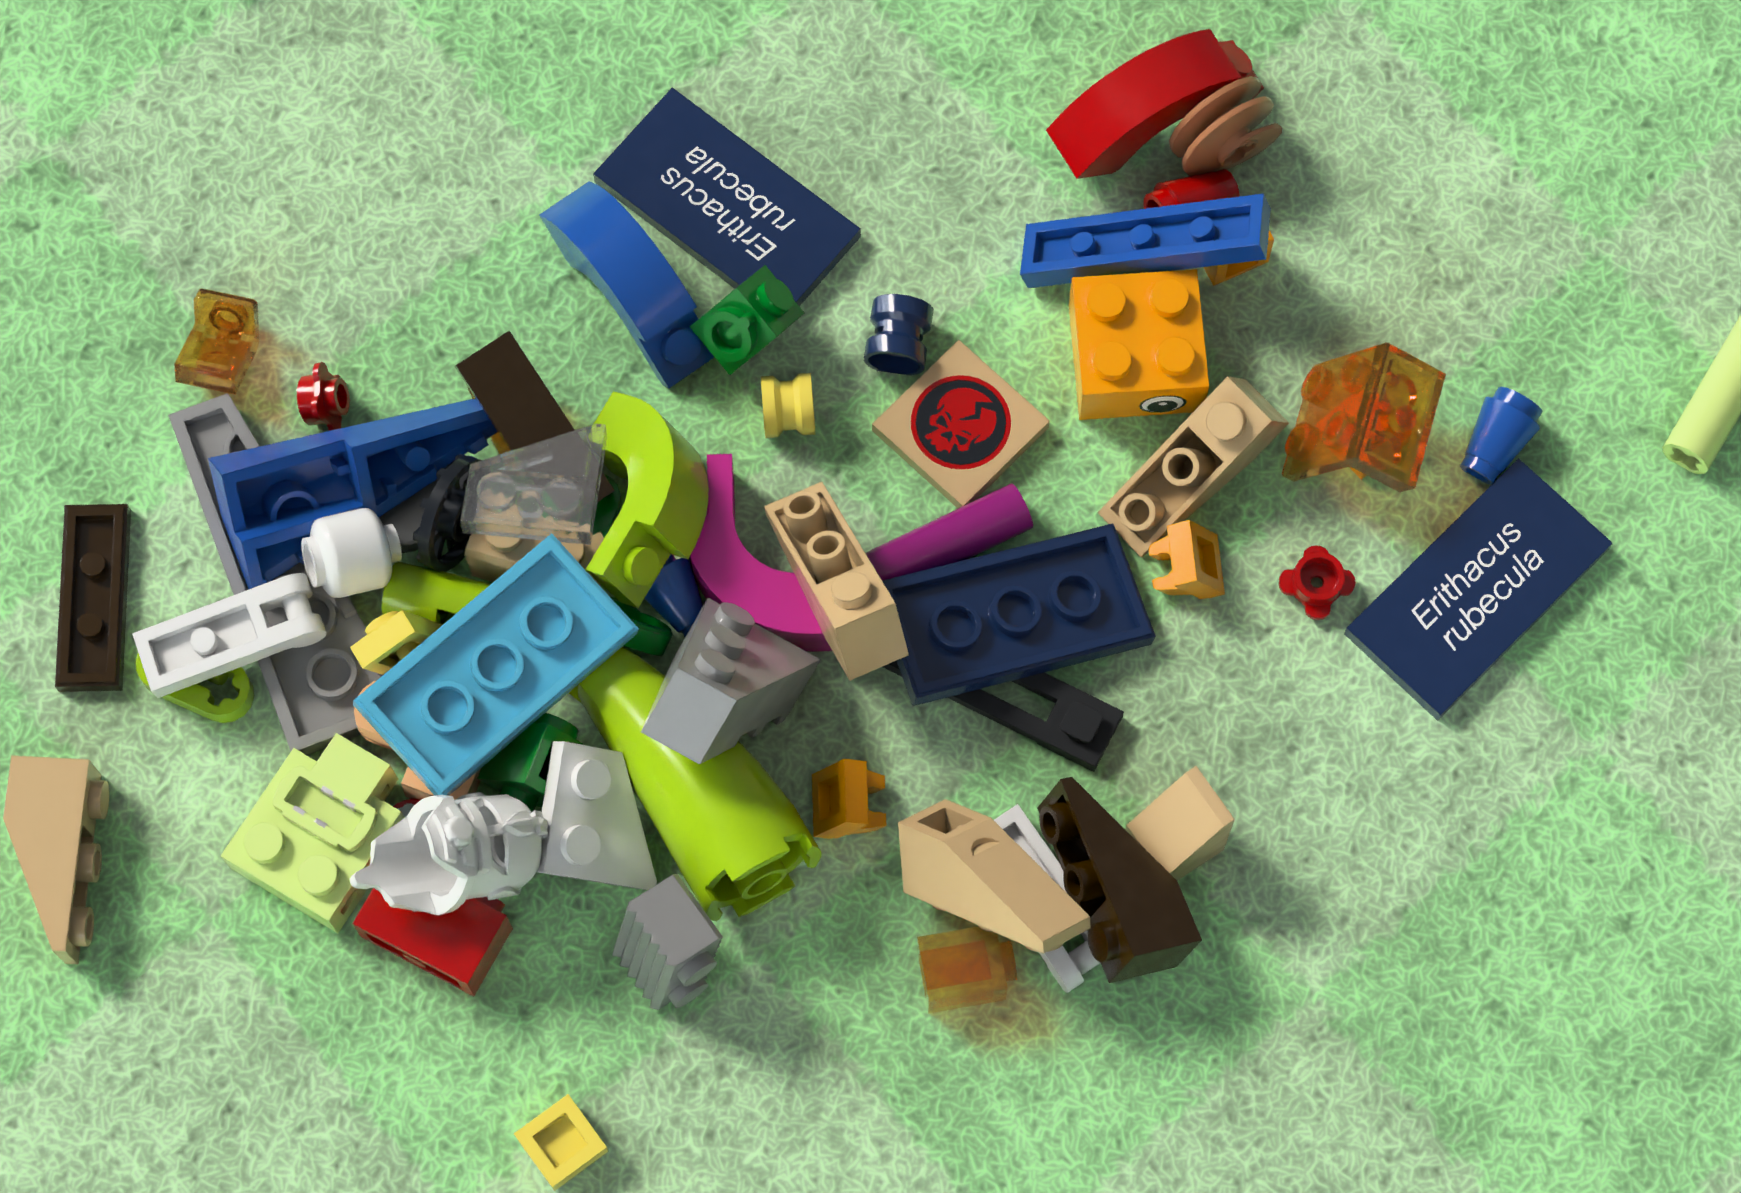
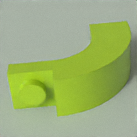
[583,391,709,608]

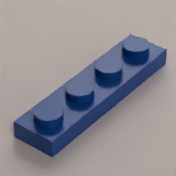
[1020,193,1271,288]

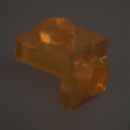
[174,288,259,395]

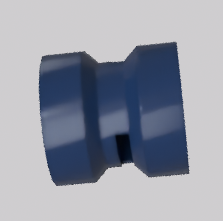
[864,294,934,376]

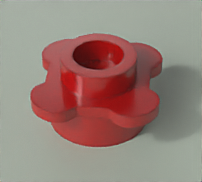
[297,362,350,431]
[1278,545,1355,620]

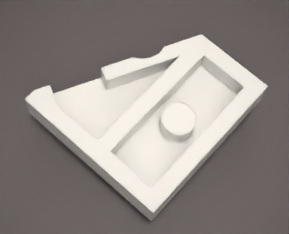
[537,741,657,890]

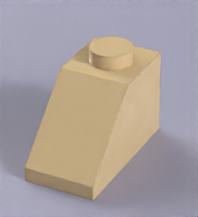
[1125,766,1235,881]

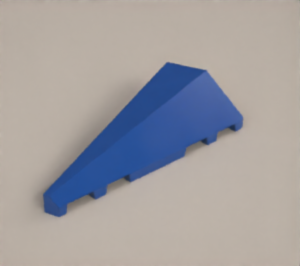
[208,398,498,589]

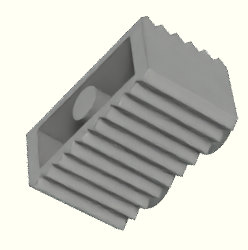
[612,874,723,1010]

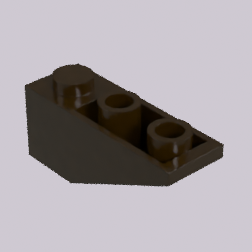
[1037,777,1202,983]

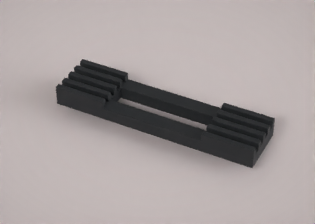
[883,661,1124,772]

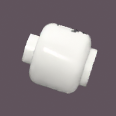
[301,508,402,598]

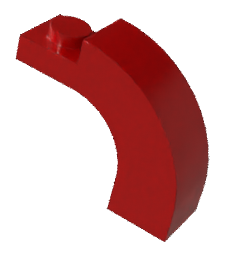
[1046,29,1264,179]

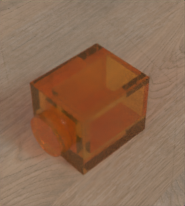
[917,926,1017,1014]

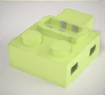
[221,733,405,933]

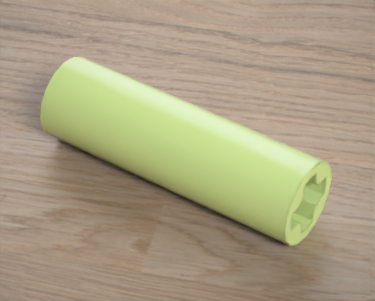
[1662,315,1741,474]

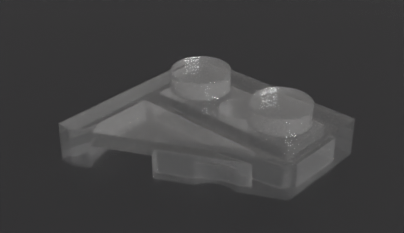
[460,423,607,545]

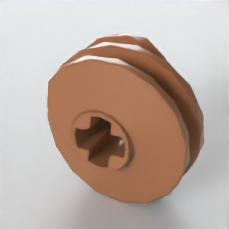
[1169,76,1282,176]

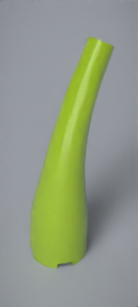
[381,561,822,922]

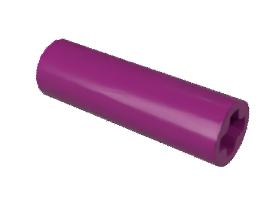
[865,483,1033,581]

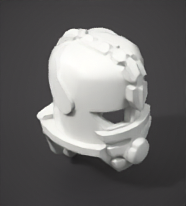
[350,792,548,916]

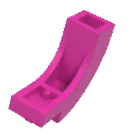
[689,454,832,652]

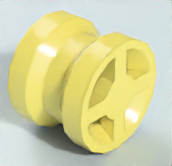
[761,373,815,438]

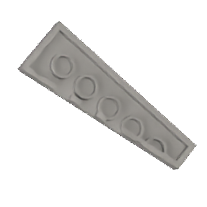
[168,393,383,755]

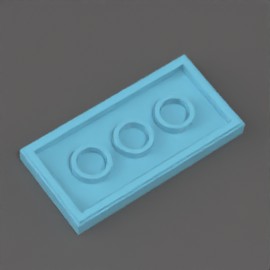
[353,533,639,796]

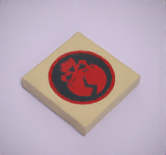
[872,340,1050,508]

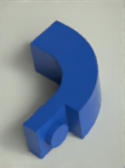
[539,181,714,389]

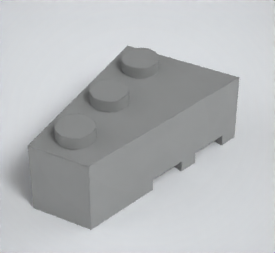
[641,598,821,764]

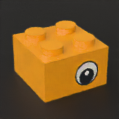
[1069,269,1209,420]

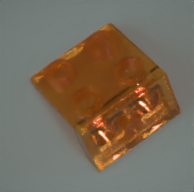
[1282,342,1446,492]

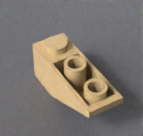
[1097,376,1289,557]
[764,482,909,681]
[3,755,109,964]
[898,799,1091,954]

